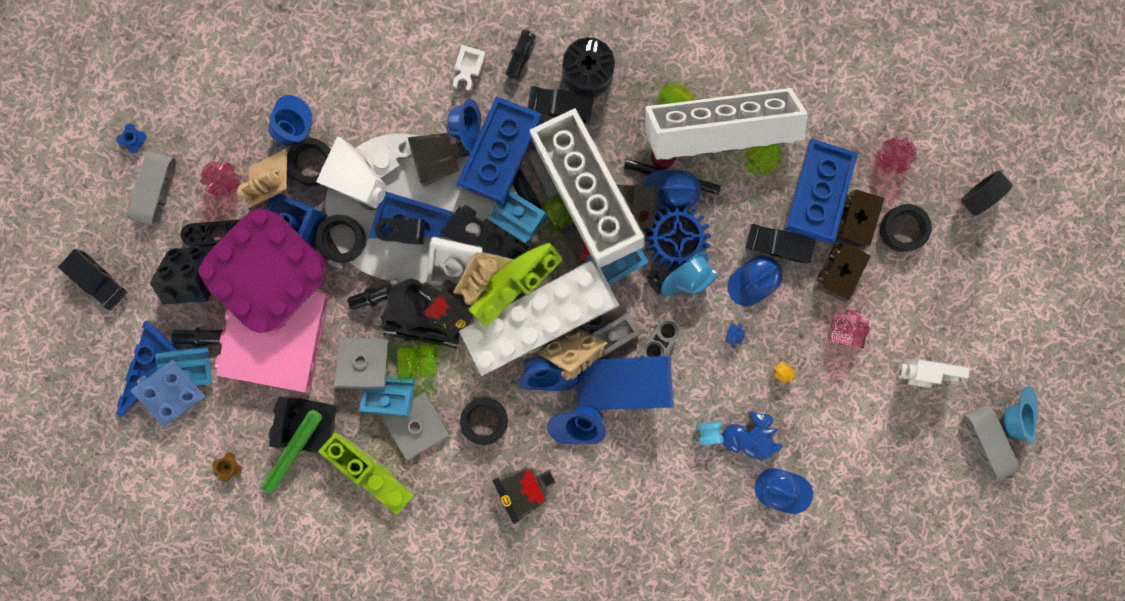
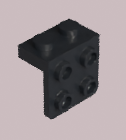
[150,246,212,305]
[269,396,337,454]

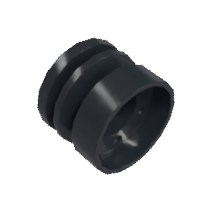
[562,37,615,98]

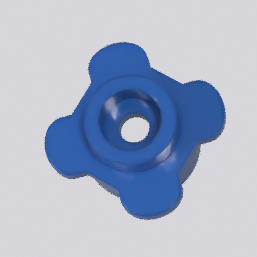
[116,124,147,153]
[725,323,745,348]

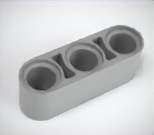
[128,151,176,226]
[635,320,679,357]
[963,405,1020,481]

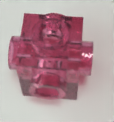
[876,137,917,174]
[199,160,242,198]
[829,309,870,349]

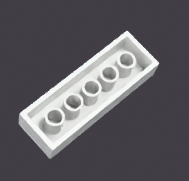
[645,88,808,159]
[530,109,644,269]
[459,261,620,376]

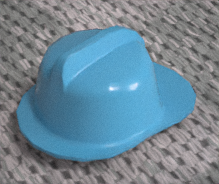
[661,252,717,296]
[1002,386,1038,445]

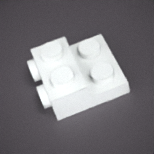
[426,237,483,290]
[898,359,970,388]

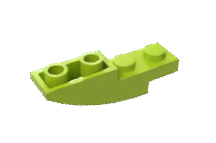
[468,243,563,328]
[318,432,414,515]

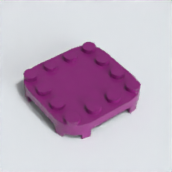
[199,208,326,333]

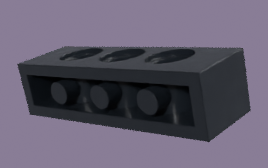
[440,204,534,258]

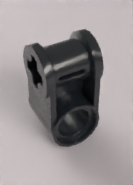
[375,218,425,245]

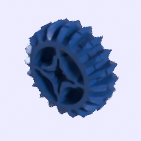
[644,205,711,271]

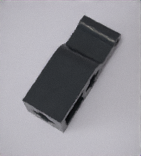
[527,86,595,124]
[745,224,816,264]
[58,249,128,311]

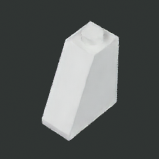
[316,136,387,209]

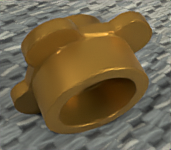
[212,452,242,482]

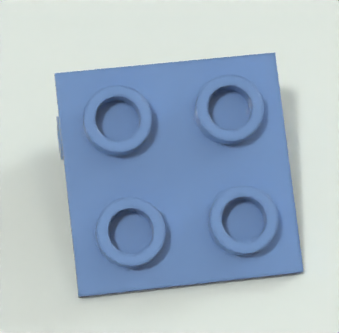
[130,360,205,427]

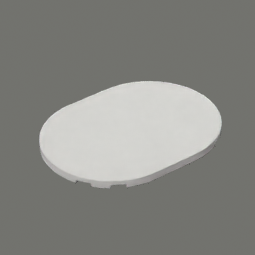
[325,133,518,294]

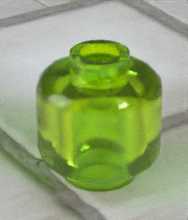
[657,81,694,105]
[745,144,783,176]

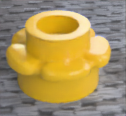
[774,361,797,384]

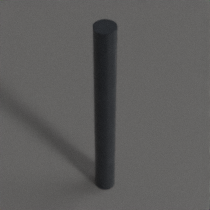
[624,158,721,195]

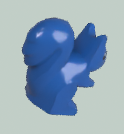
[722,411,783,461]

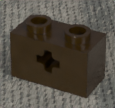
[836,189,885,248]
[817,242,871,301]

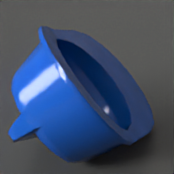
[268,95,313,147]
[446,99,481,152]
[642,170,701,210]
[727,255,783,306]
[519,357,578,391]
[547,406,606,444]
[754,468,813,514]

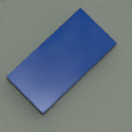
[456,96,542,205]
[784,138,858,245]
[577,355,674,410]

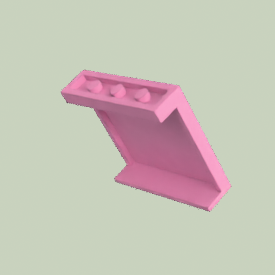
[215,292,330,392]

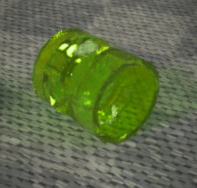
[542,196,574,232]
[397,344,437,379]

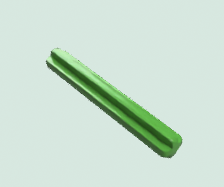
[261,410,322,494]

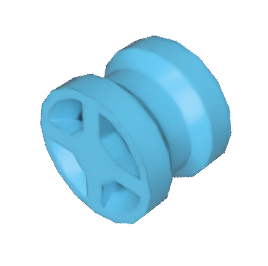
[696,421,724,445]

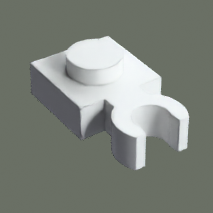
[453,45,486,92]
[365,139,413,180]

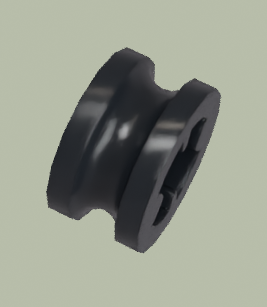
[646,270,664,295]

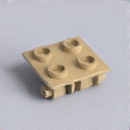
[237,148,287,209]
[454,251,513,305]
[538,328,607,380]

